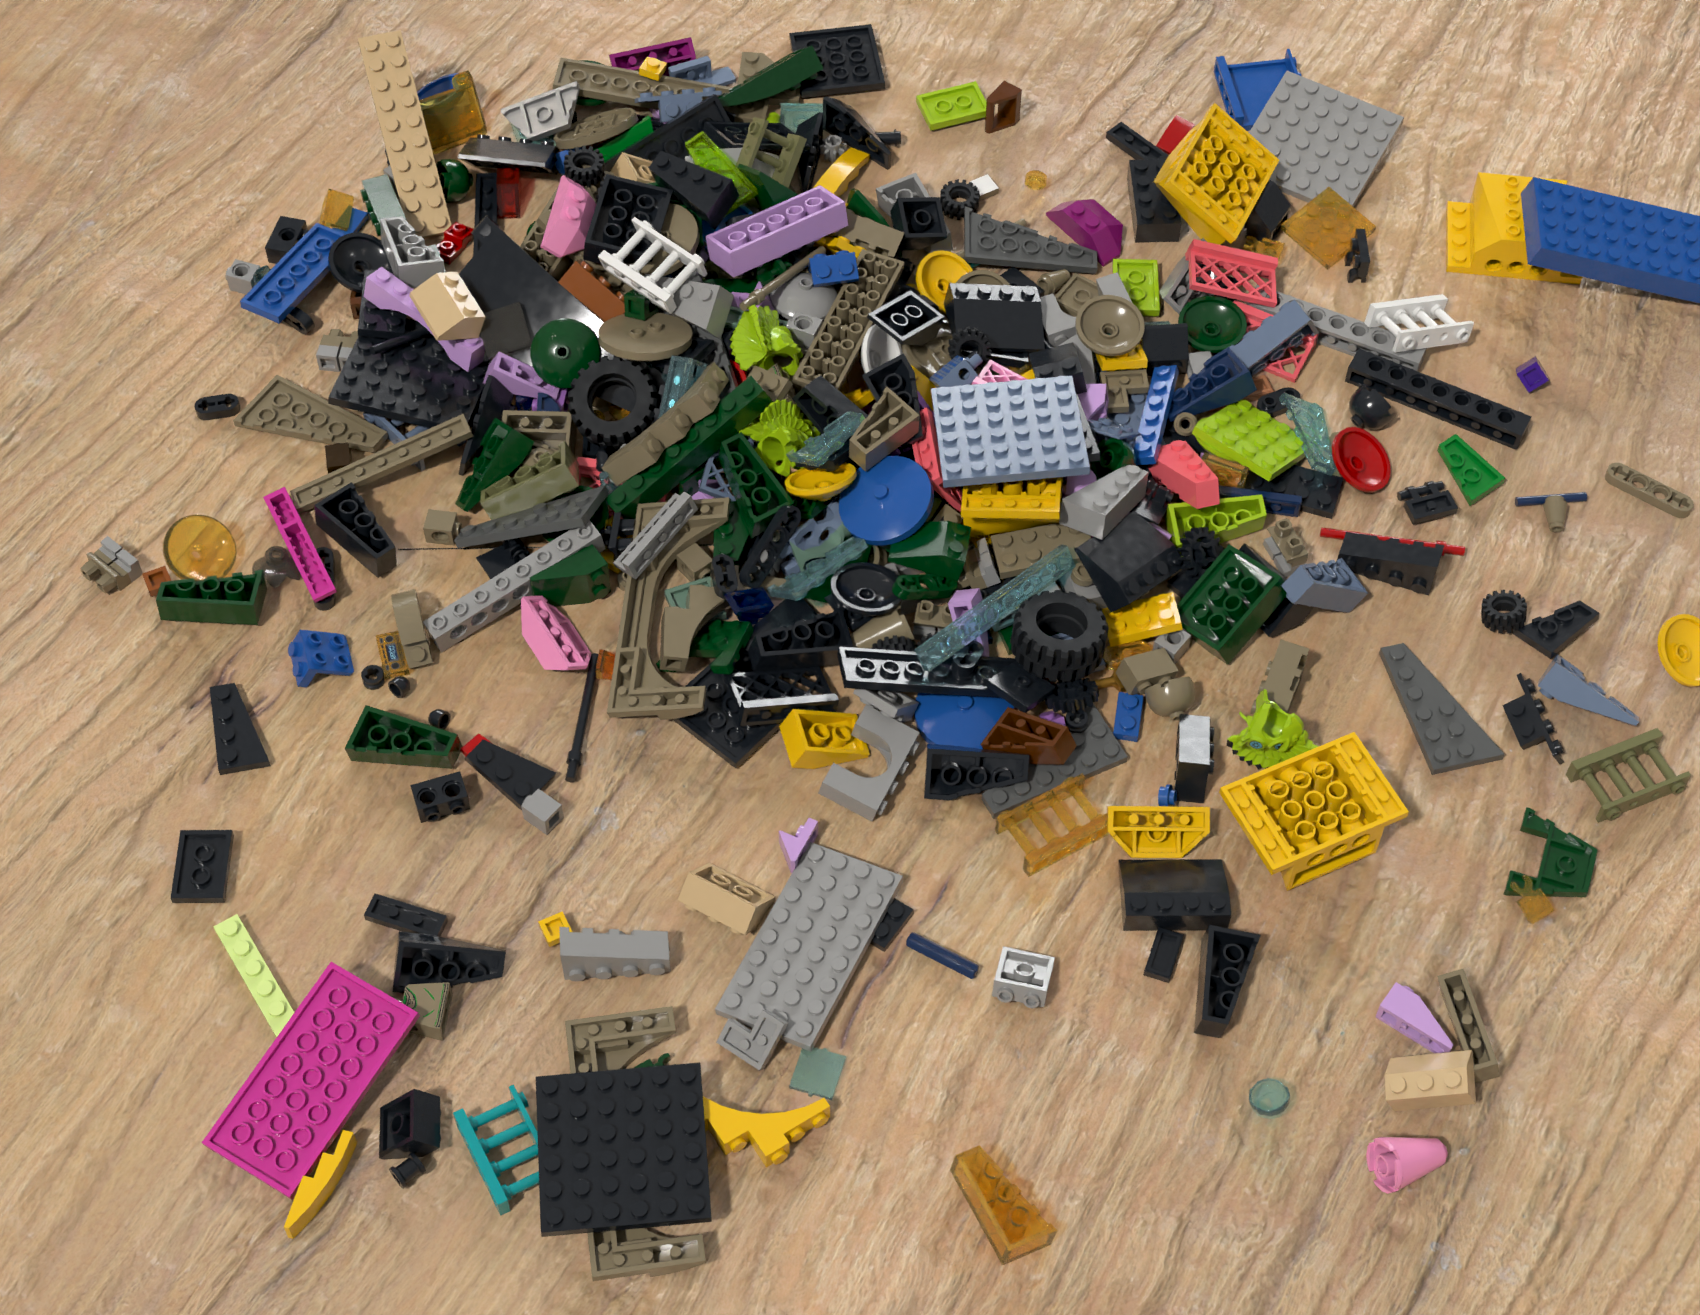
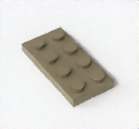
[991,523,1091,579]

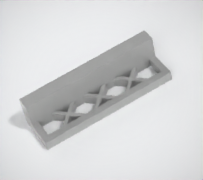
[613,492,698,579]

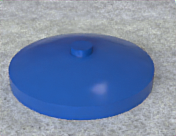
[839,456,934,546]
[914,693,1014,749]

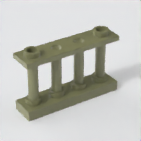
[731,117,807,212]
[1566,728,1691,823]

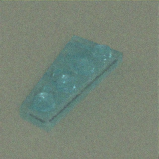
[1279,392,1336,476]
[767,537,868,601]

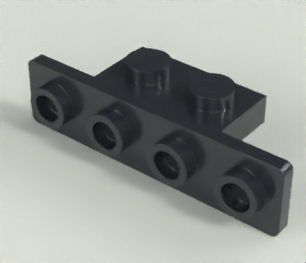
[1502,673,1565,764]

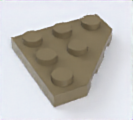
[737,52,801,107]

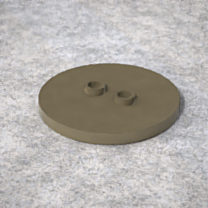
[554,108,638,149]
[626,203,700,276]
[598,313,692,361]
[902,320,987,385]

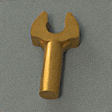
[1092,667,1127,692]

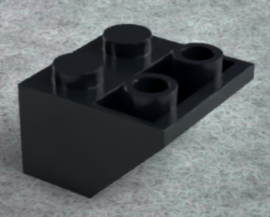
[1244,180,1291,248]

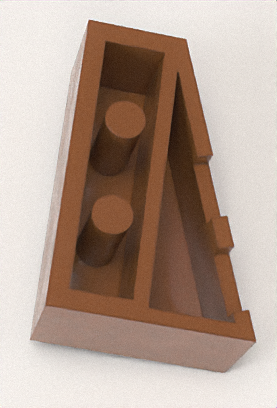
[558,259,625,322]

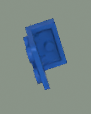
[808,250,859,287]
[288,630,354,687]

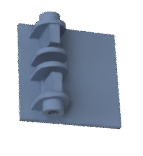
[1088,418,1141,448]

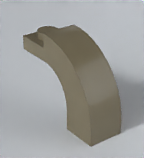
[391,589,433,669]

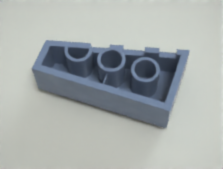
[1281,558,1368,613]

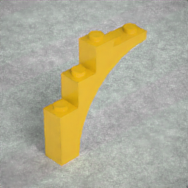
[703,1096,830,1168]

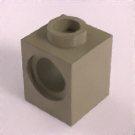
[423,509,462,546]
[676,543,713,582]

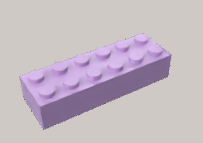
[706,185,848,277]

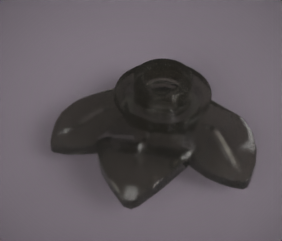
[252,546,301,589]

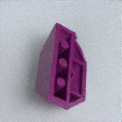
[609,37,696,76]
[1046,199,1123,267]

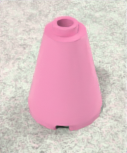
[1366,1137,1448,1194]

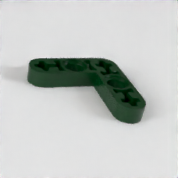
[892,572,958,600]

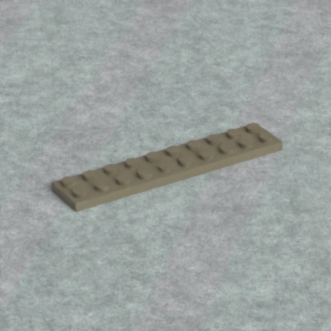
[553,58,770,123]

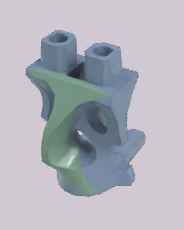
[778,500,853,578]

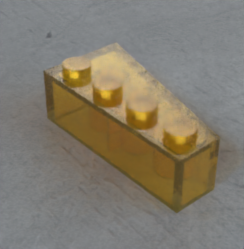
[950,1145,1057,1266]

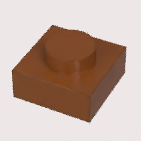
[142,566,171,597]

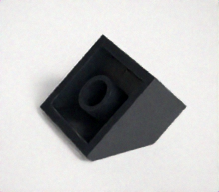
[890,197,948,251]
[1140,323,1189,376]
[379,1089,441,1160]

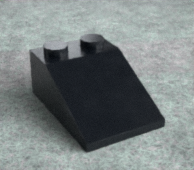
[867,290,944,345]
[1029,342,1087,394]

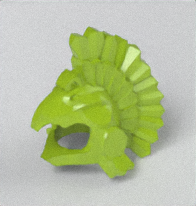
[730,304,803,376]
[739,399,823,477]

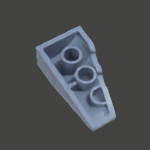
[1538,654,1639,726]

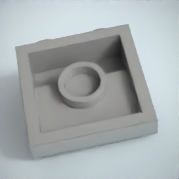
[853,689,919,723]
[992,946,1055,1008]

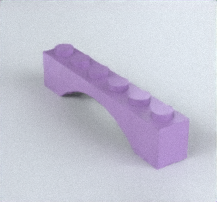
[364,267,487,372]
[1062,384,1109,499]

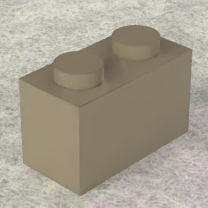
[1115,648,1178,695]

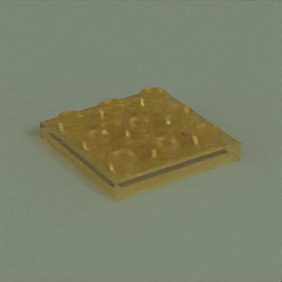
[1281,187,1376,270]

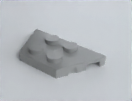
[500,81,580,142]

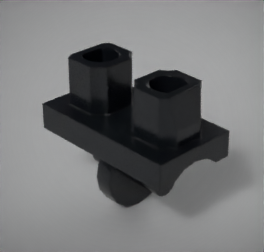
[599,512,636,561]

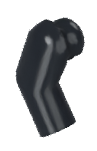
[596,445,610,474]

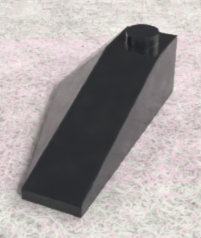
[823,96,891,170]
[862,353,924,449]
[459,375,516,476]
[1239,543,1314,638]

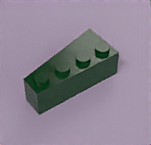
[718,432,794,539]

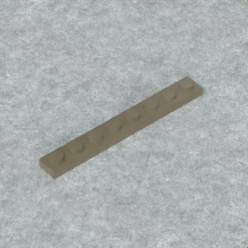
[290,414,473,514]

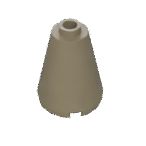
[850,605,917,649]

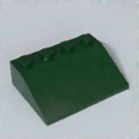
[1177,544,1287,665]

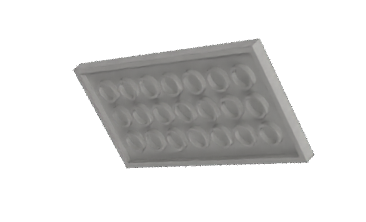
[715,842,904,1052]

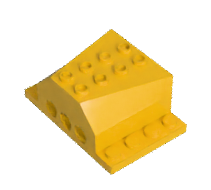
[1153,103,1279,245]
[1446,172,1582,284]
[961,477,1063,537]
[1219,732,1409,891]

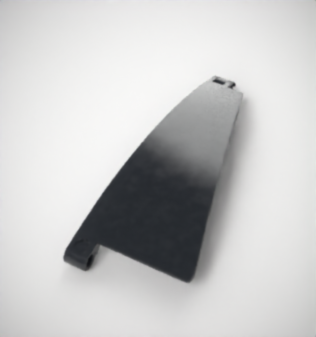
[459,215,667,412]

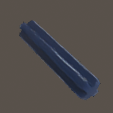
[906,932,979,979]

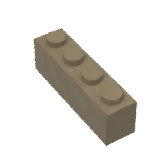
[1437,969,1500,1083]

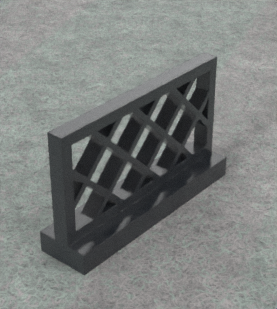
[725,666,839,726]

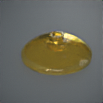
[163,515,236,581]

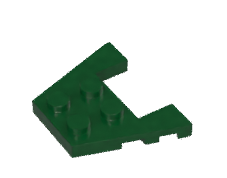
[656,620,754,674]
[1503,807,1598,897]

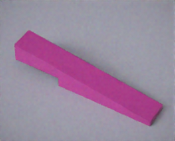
[263,487,337,603]

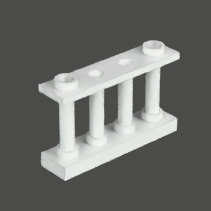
[598,217,707,314]
[1364,294,1474,352]

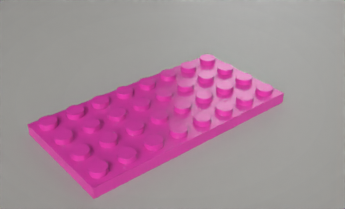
[202,962,420,1200]

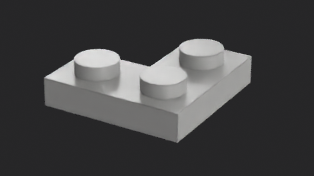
[716,1009,788,1071]

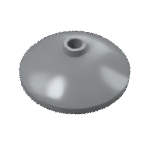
[769,272,838,320]

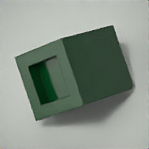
[624,289,658,321]

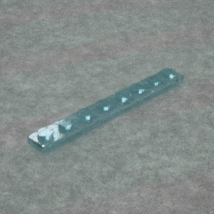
[915,544,1076,672]

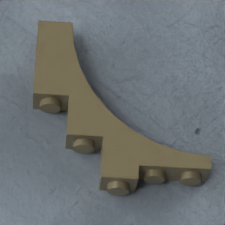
[601,362,729,486]
[660,564,787,672]

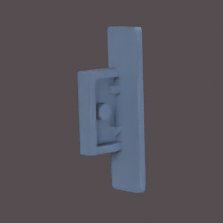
[668,56,736,86]
[634,87,722,123]

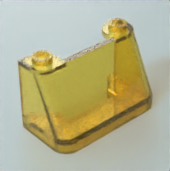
[419,70,487,155]

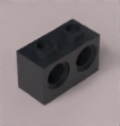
[410,771,470,823]

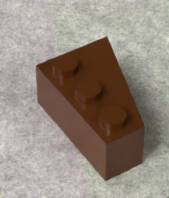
[980,707,1077,765]

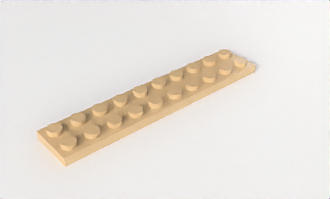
[358,30,452,240]

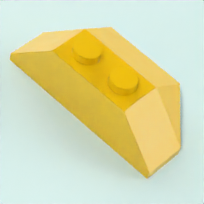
[1107,806,1210,858]

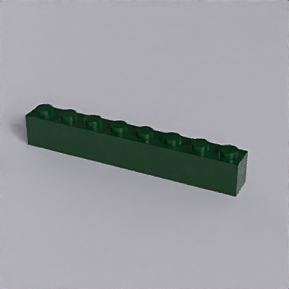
[605,376,773,520]

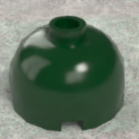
[436,159,473,203]
[1090,437,1137,480]

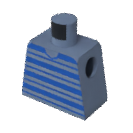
[929,351,983,388]

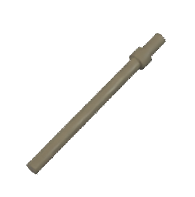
[739,246,826,311]

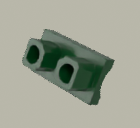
[751,253,792,286]

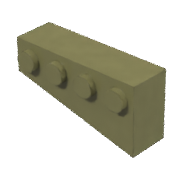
[480,441,579,520]

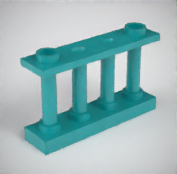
[453,1084,539,1216]

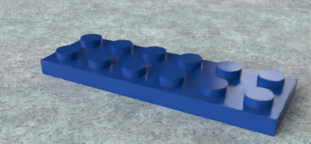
[240,223,346,324]

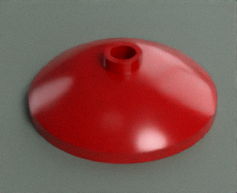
[1332,427,1391,493]

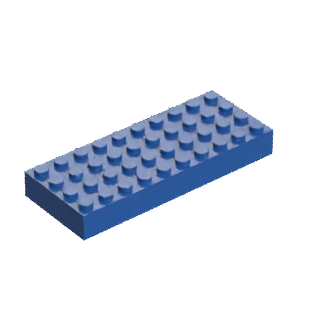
[1521,177,1700,303]

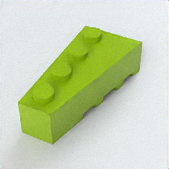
[1165,494,1267,556]

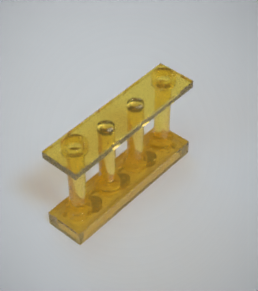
[995,773,1109,877]

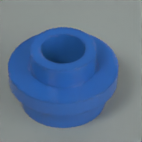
[1158,784,1177,806]

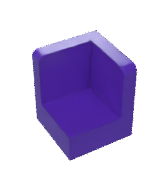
[1516,356,1549,393]

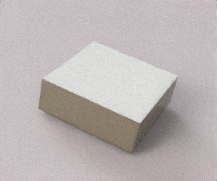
[970,174,999,201]

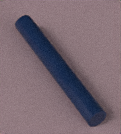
[1515,492,1587,507]

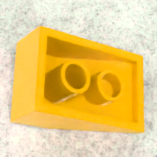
[779,709,870,769]

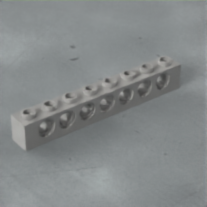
[1247,284,1427,371]
[423,520,606,653]

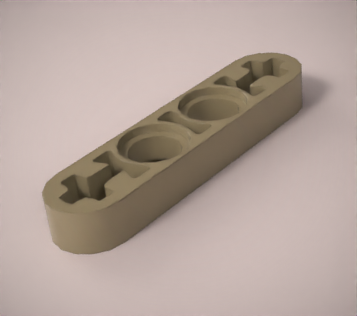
[1605,463,1694,518]

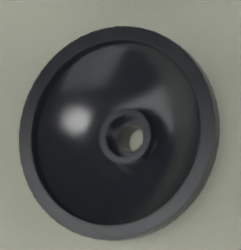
[328,233,393,293]
[830,562,902,616]

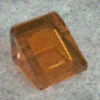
[596,649,615,680]

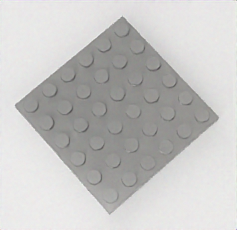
[1249,71,1404,219]

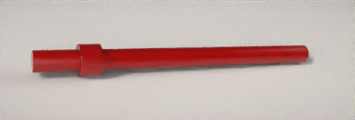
[1320,527,1465,556]

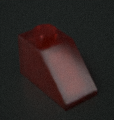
[497,168,522,219]

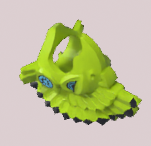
[1226,689,1319,770]

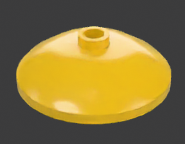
[916,250,973,314]
[785,462,857,501]
[1657,614,1700,687]

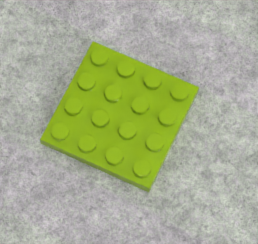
[1192,399,1316,481]

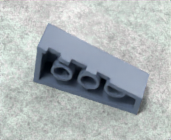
[1229,299,1319,376]

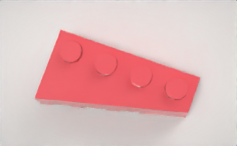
[1147,440,1220,509]

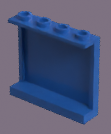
[1214,49,1301,131]

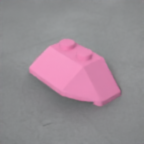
[540,175,597,258]
[521,596,591,670]

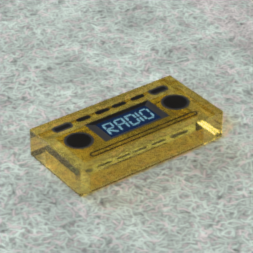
[376,631,410,680]

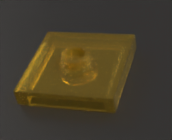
[1202,452,1249,489]

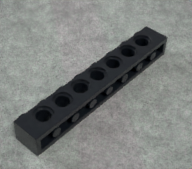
[1345,348,1532,450]

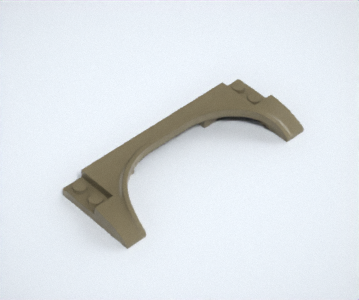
[607,497,731,720]
[565,1006,706,1281]

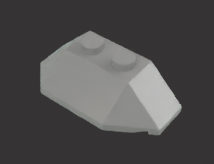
[1159,238,1219,314]

